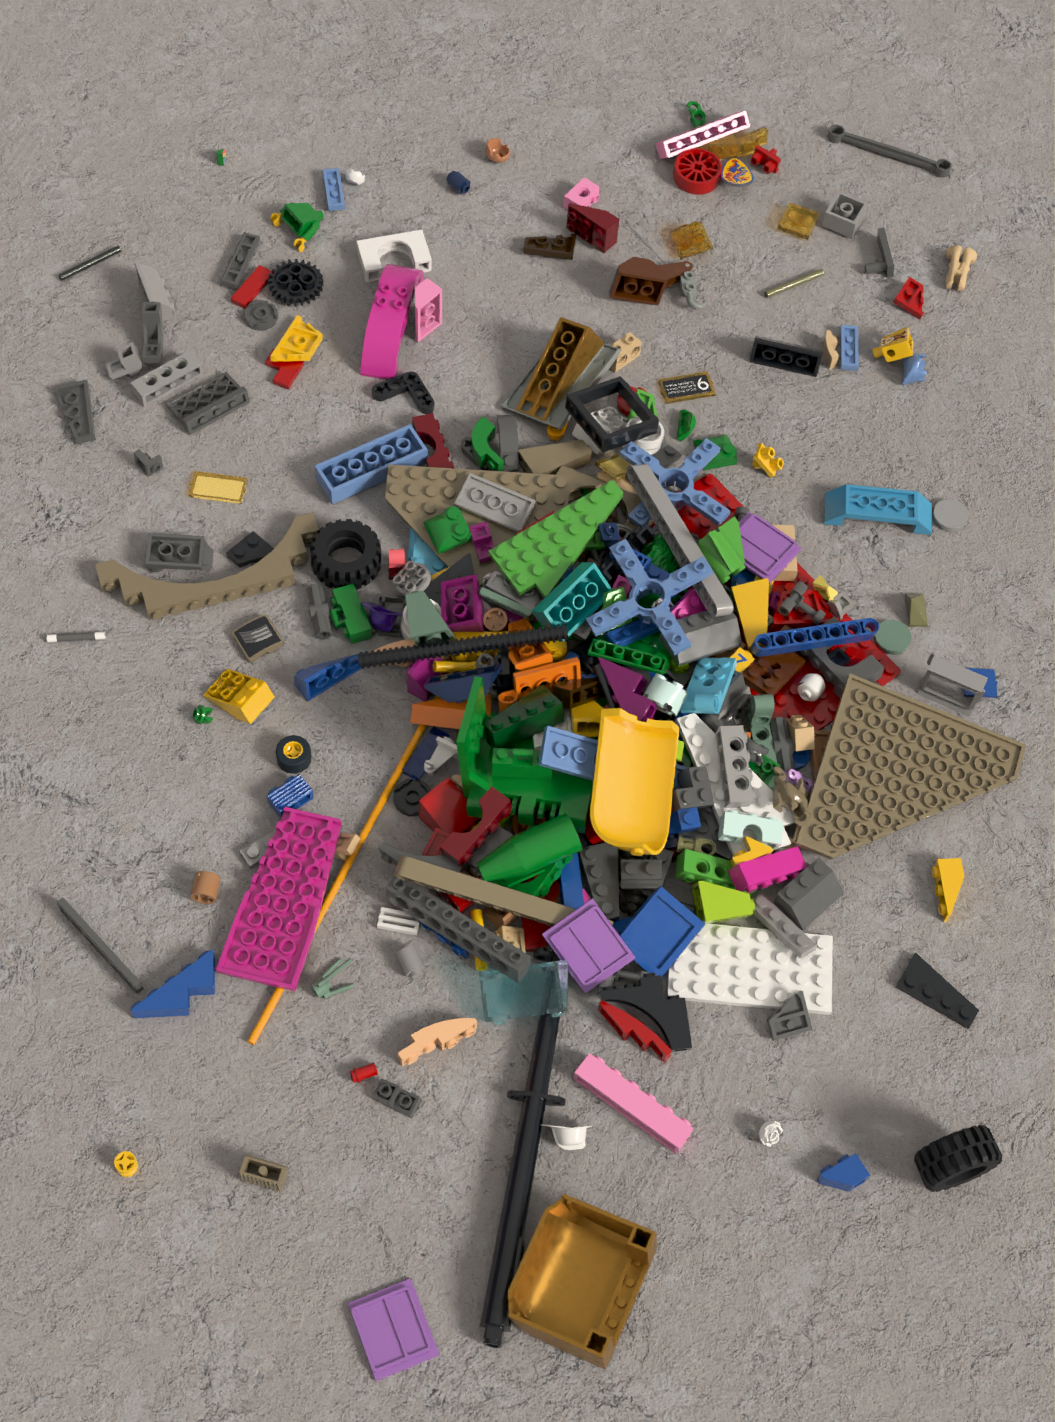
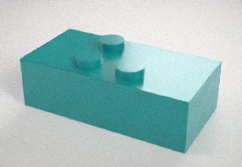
[531,562,612,642]

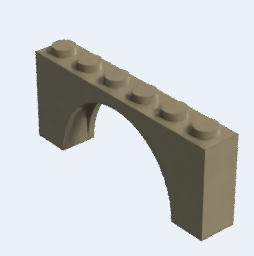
[556,465,654,530]

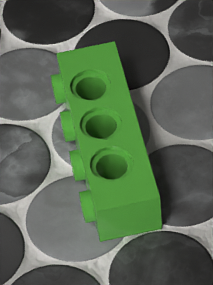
[675,849,756,895]

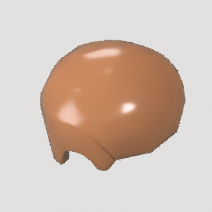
[485,138,510,163]

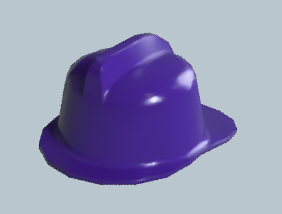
[361,601,402,632]

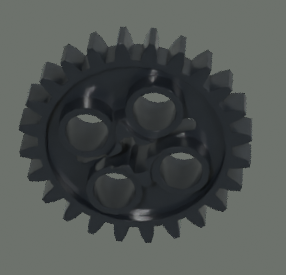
[268,259,324,307]

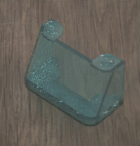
[479,960,568,1025]

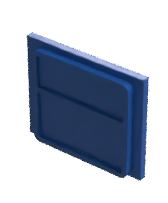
[619,886,705,977]

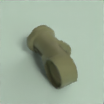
[676,834,716,856]

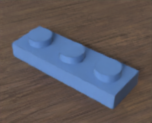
[323,168,345,211]
[840,325,859,371]

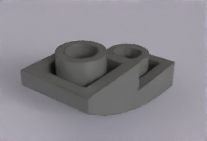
[372,1079,422,1118]

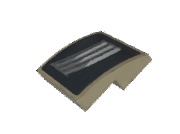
[231,614,285,663]

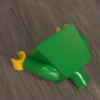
[270,202,324,252]

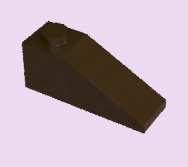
[552,676,607,709]

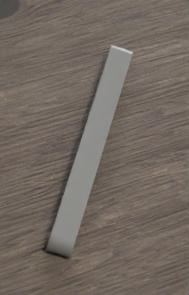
[627,463,733,618]

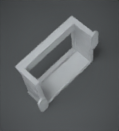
[917,653,988,716]

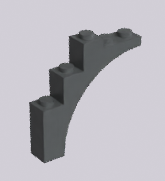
[379,826,513,891]

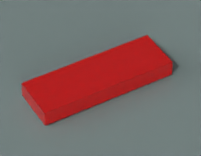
[231,265,272,309]

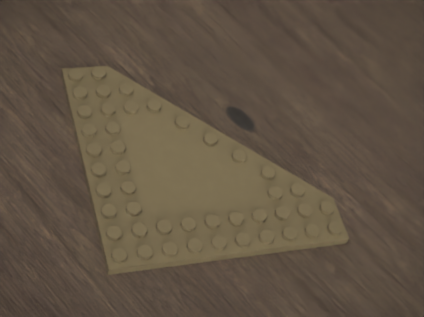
[385,464,570,610]
[794,673,1026,860]

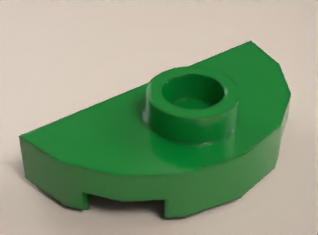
[677,409,696,442]

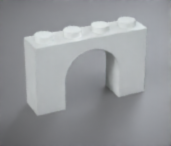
[357,230,432,282]

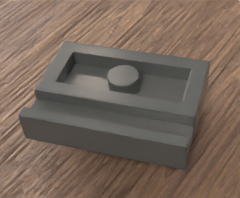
[621,860,662,890]

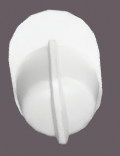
[540,1124,592,1150]

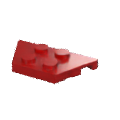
[771,590,840,628]

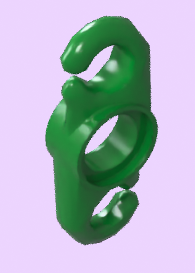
[686,101,706,128]

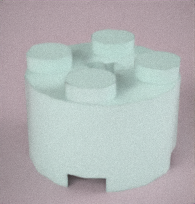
[643,674,688,716]

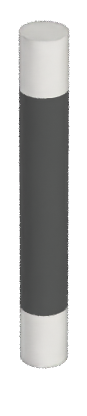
[47,632,106,642]

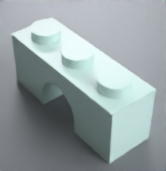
[718,810,783,850]

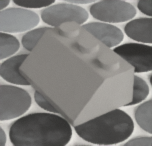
[135,262,175,322]

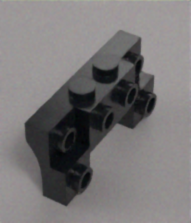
[598,524,655,584]

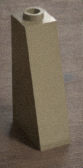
[518,440,592,475]

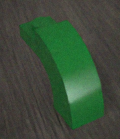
[471,416,504,472]

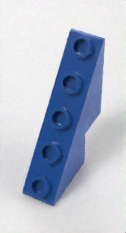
[130,950,215,1018]

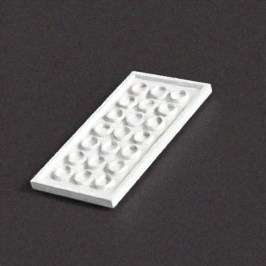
[667,924,833,1015]

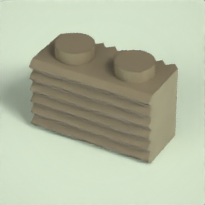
[239,1155,289,1193]

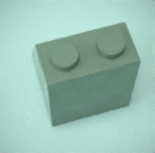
[405,590,457,646]

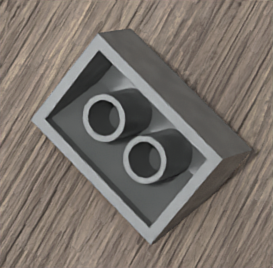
[774,857,844,931]

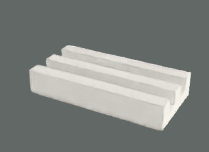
[377,907,420,936]

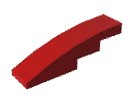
[598,1000,672,1062]

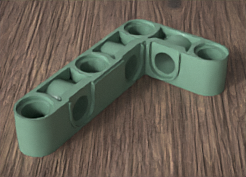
[746,694,777,791]

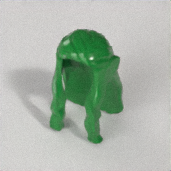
[641,532,677,574]

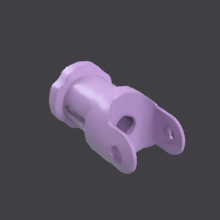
[783,769,813,793]

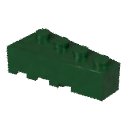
[484,685,565,748]

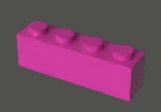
[728,846,807,893]

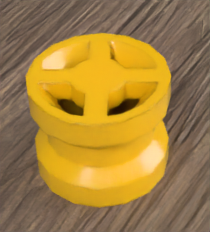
[114,1151,138,1177]

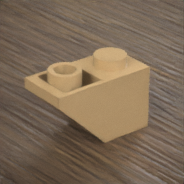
[786,715,815,751]

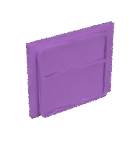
[739,512,802,584]
[542,898,635,993]
[348,1278,439,1381]

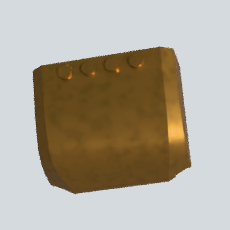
[508,1194,657,1369]

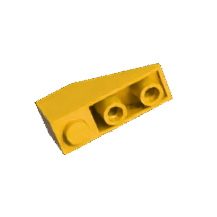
[931,858,964,922]

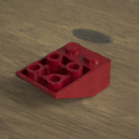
[566,203,620,253]

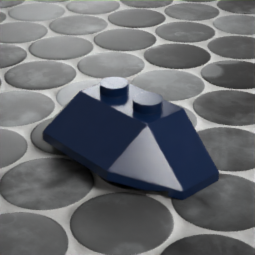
[424,664,502,703]

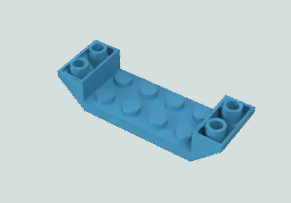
[824,484,932,535]

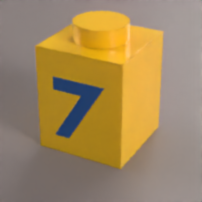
[730,647,754,673]

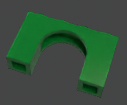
[490,825,573,898]

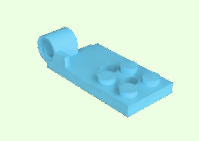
[681,657,737,714]

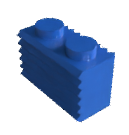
[267,774,314,818]

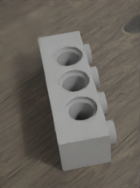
[130,350,203,407]
[715,725,755,808]

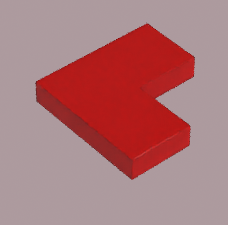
[265,349,304,390]

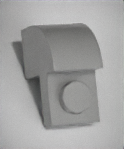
[106,342,142,380]

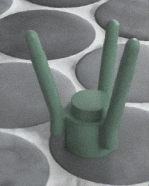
[310,958,354,999]

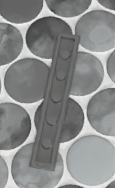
[57,897,143,994]

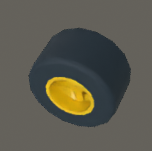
[275,735,312,774]

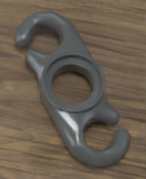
[725,694,752,725]

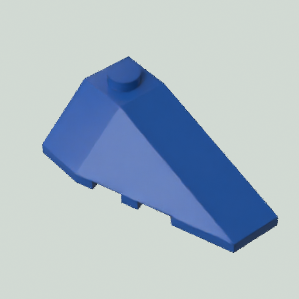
[294,652,365,702]

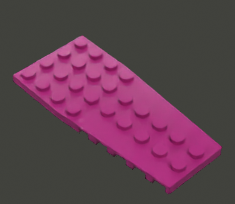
[216,807,342,992]

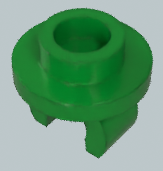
[193,705,213,724]

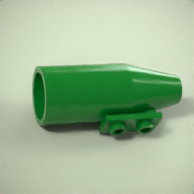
[476,813,582,888]

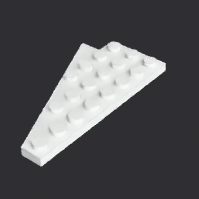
[675,713,795,857]

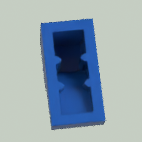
[668,807,701,836]

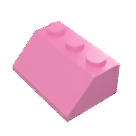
[415,278,442,342]

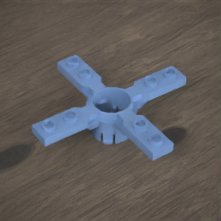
[619,438,730,528]
[586,539,713,655]

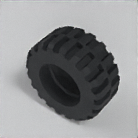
[310,519,381,590]
[914,1125,1002,1192]

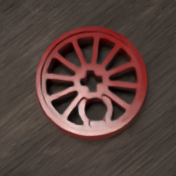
[673,148,722,195]

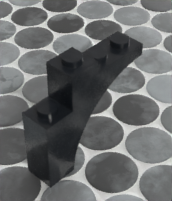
[599,973,692,1052]

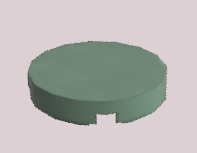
[873,620,911,655]

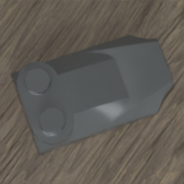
[145,533,214,572]

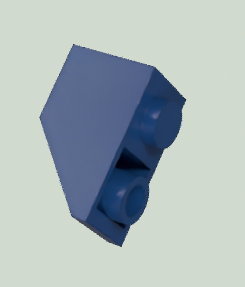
[817,1153,870,1192]

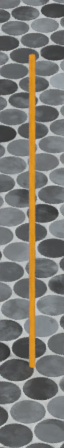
[247,672,456,1045]

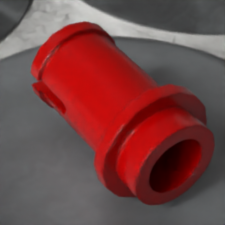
[350,1062,378,1084]

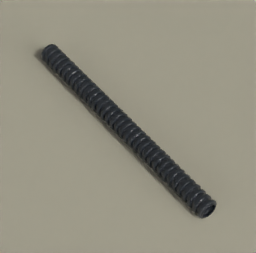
[358,623,568,669]

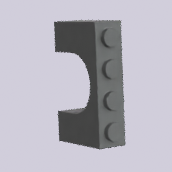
[799,616,884,695]

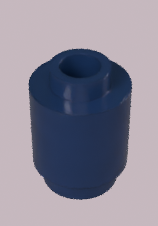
[446,171,471,194]

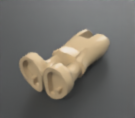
[946,245,977,292]

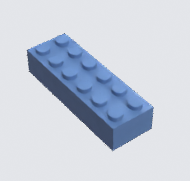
[315,424,428,504]

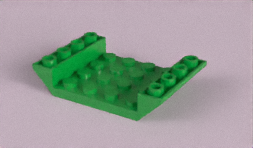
[588,573,688,675]

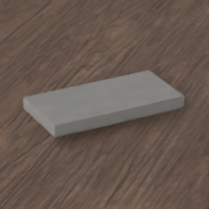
[454,472,536,533]

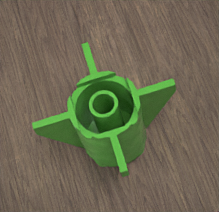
[674,516,746,585]

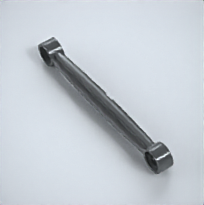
[827,125,952,178]

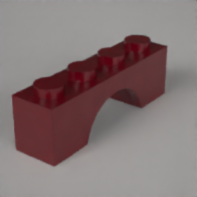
[412,413,454,469]
[440,786,512,868]

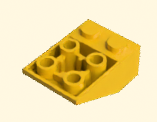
[203,668,275,724]

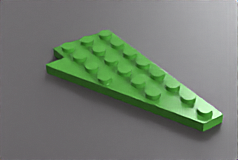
[488,480,623,598]

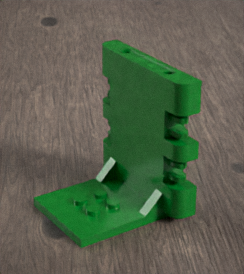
[456,676,598,834]

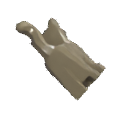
[773,766,812,827]

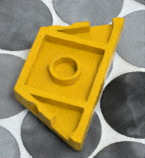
[271,315,323,362]

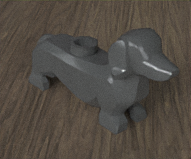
[698,713,769,766]

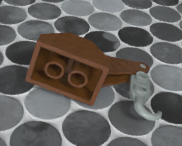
[609,257,706,309]

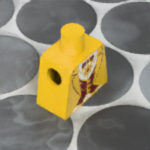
[872,327,913,362]

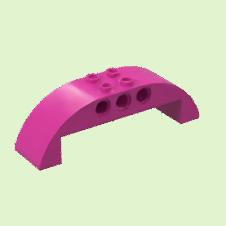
[360,264,424,380]

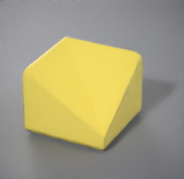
[813,575,838,601]

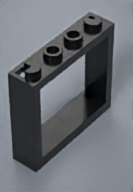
[565,376,659,453]

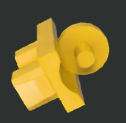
[752,443,784,478]

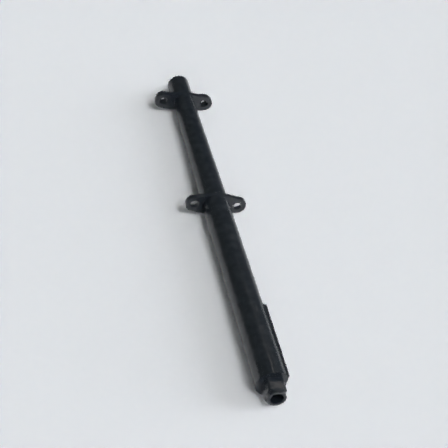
[480,947,568,1348]

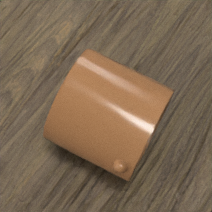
[483,608,509,632]
[190,871,221,904]

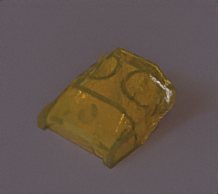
[669,221,713,259]

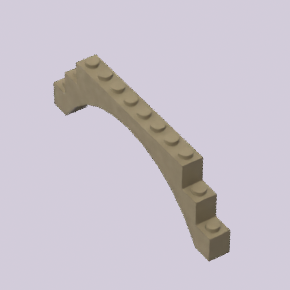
[95,513,319,620]

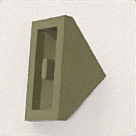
[905,593,928,627]

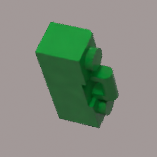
[329,583,372,644]
[492,748,552,779]

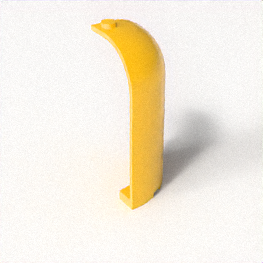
[590,708,679,856]

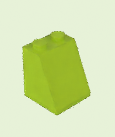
[691,881,755,924]

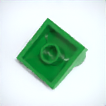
[693,434,738,470]
[423,506,472,554]

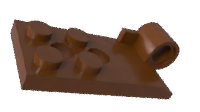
[742,625,809,696]

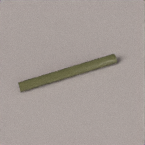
[764,269,824,298]

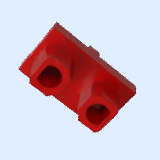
[750,145,781,174]

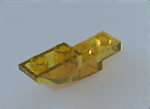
[707,127,768,159]

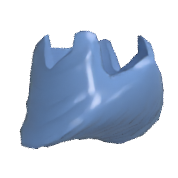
[902,353,927,385]

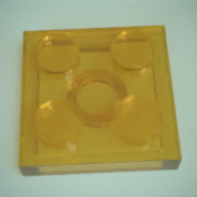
[777,202,820,240]

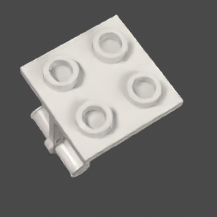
[424,736,459,776]

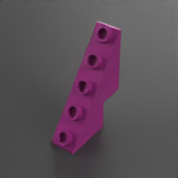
[598,657,658,722]

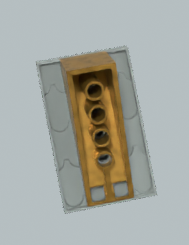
[501,317,621,430]

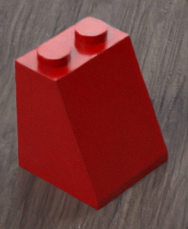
[419,777,480,834]

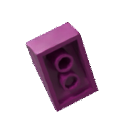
[441,574,485,632]

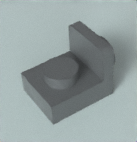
[133,449,163,476]

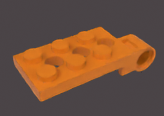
[498,657,581,712]

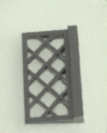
[166,372,250,435]

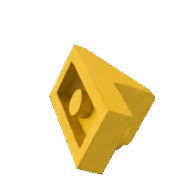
[730,836,773,868]

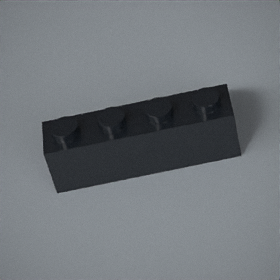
[749,336,823,377]

